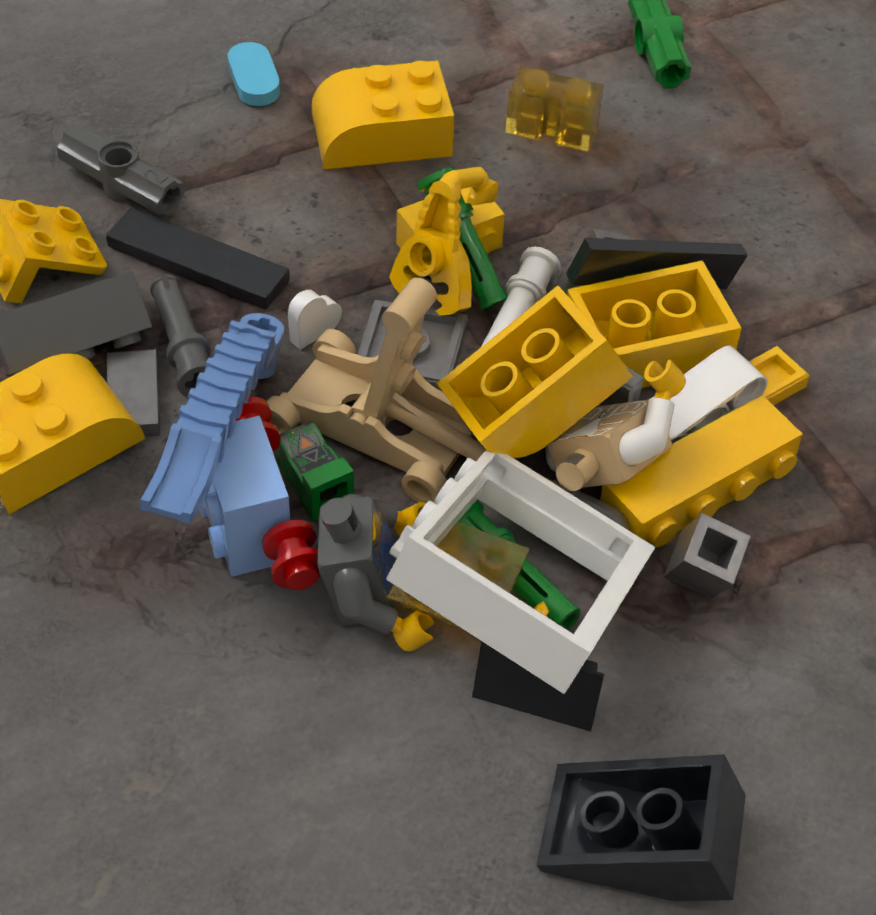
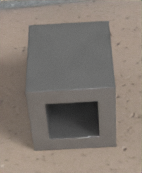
[664,513,751,600]

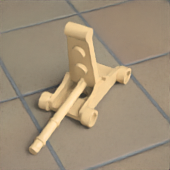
[266,277,559,503]

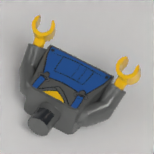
[318,494,434,652]

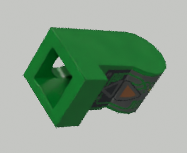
[274,421,354,522]

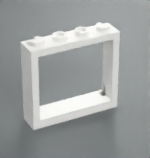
[386,450,655,694]

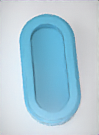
[228,42,280,107]

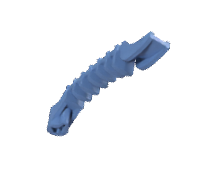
[139,313,284,524]

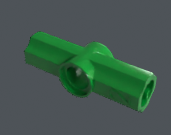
[628,0,691,89]

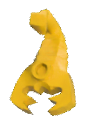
[389,167,499,316]

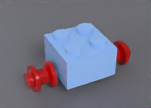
[200,397,321,590]

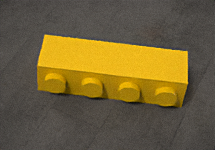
[600,395,803,547]

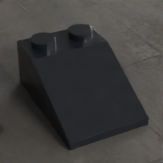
[537,754,746,901]

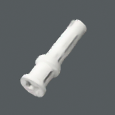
[481,246,561,347]

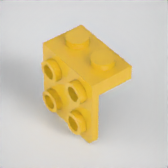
[0,199,107,304]

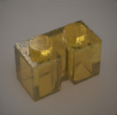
[506,66,604,151]

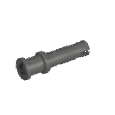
[150,275,211,398]

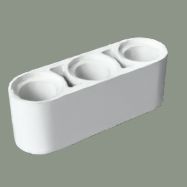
[652,346,768,444]

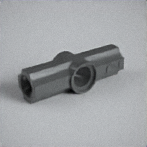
[57,125,185,217]

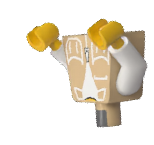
[545,360,686,491]

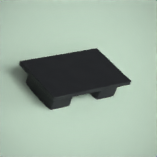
[472,642,604,732]

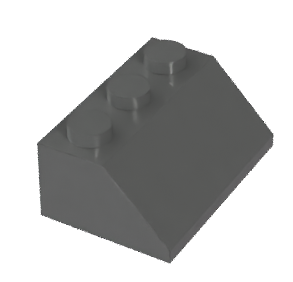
[0,271,152,375]

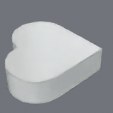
[288,290,342,350]

